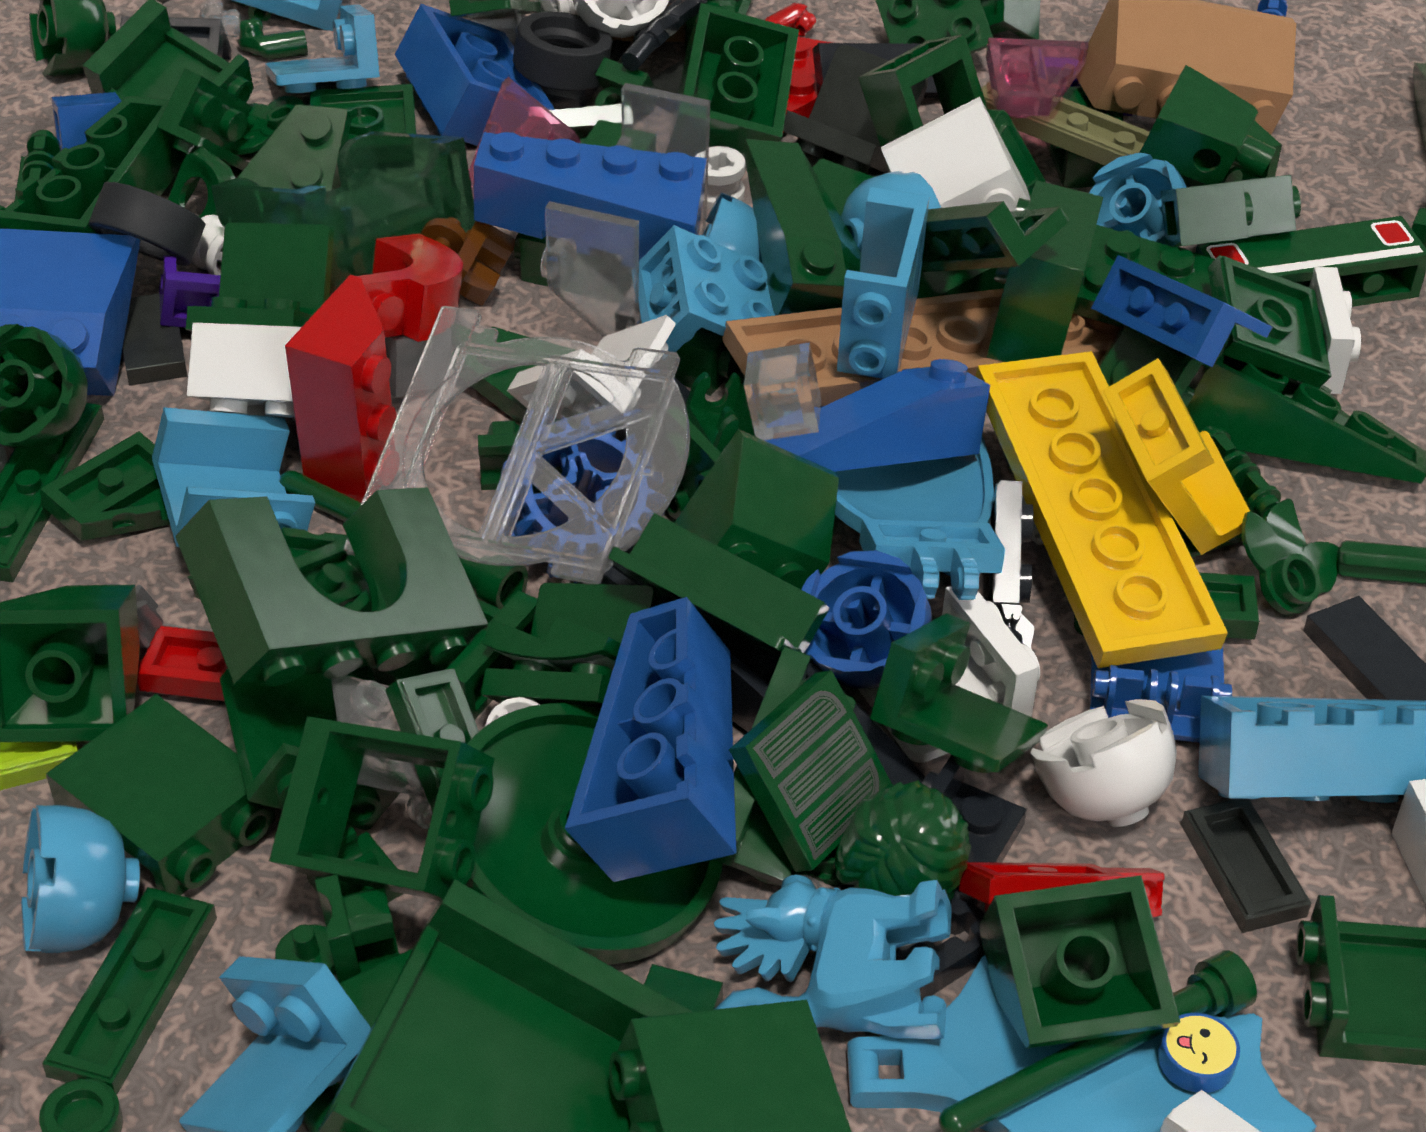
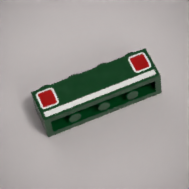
[1195,216,1426,307]

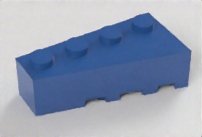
[474,132,707,265]
[565,597,736,882]

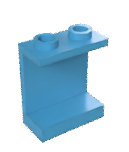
[837,187,930,379]
[152,407,315,547]

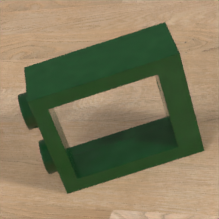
[858,34,988,173]
[269,716,495,901]

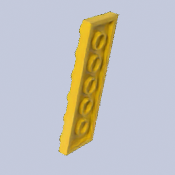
[975,351,1228,668]

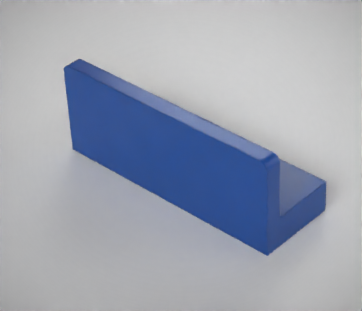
[1091,255,1273,367]

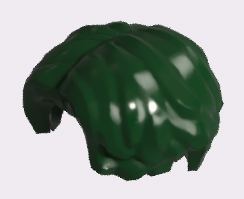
[834,781,971,901]

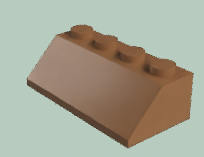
[1074,0,1296,135]

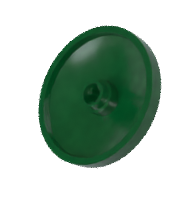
[464,703,723,965]

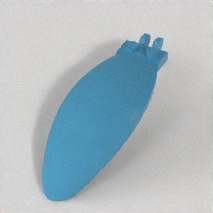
[779,406,1006,600]

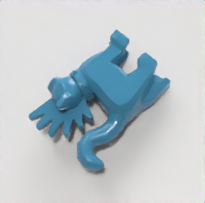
[714,874,952,1039]

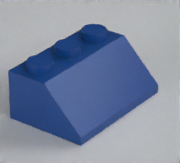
[395,4,555,146]

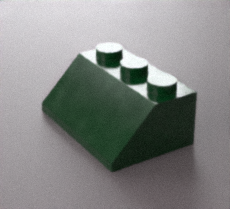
[666,3,799,157]

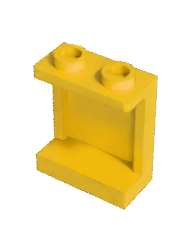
[1102,358,1250,555]

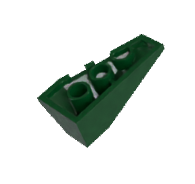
[743,139,861,315]
[1186,354,1426,484]

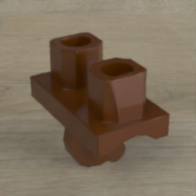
[421,217,515,307]

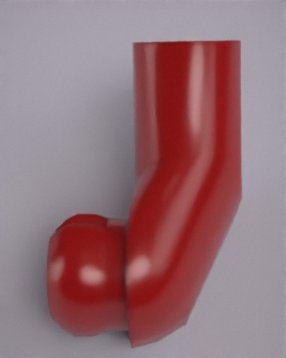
[765,3,816,37]

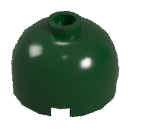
[29,0,116,77]
[0,324,88,449]

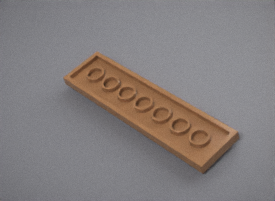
[722,289,1121,412]

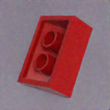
[285,274,401,503]

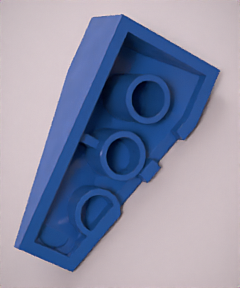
[757,359,990,472]

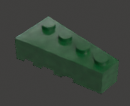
[0,96,187,234]

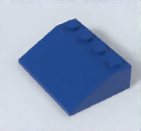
[0,229,140,396]

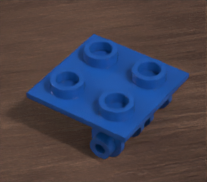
[1090,646,1232,742]

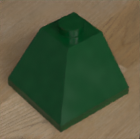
[0,585,140,742]

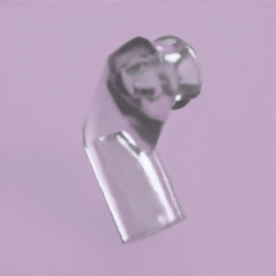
[199,0,241,37]

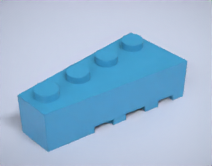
[1198,695,1426,803]

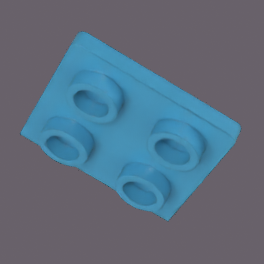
[265,5,380,93]
[633,225,775,362]
[179,956,371,1132]

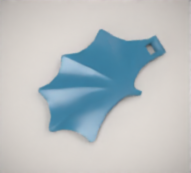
[847,956,1316,1132]

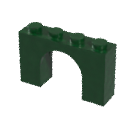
[175,487,488,686]

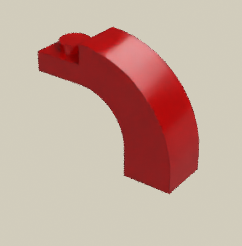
[357,233,463,342]

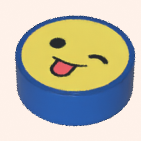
[1158,1013,1240,1093]

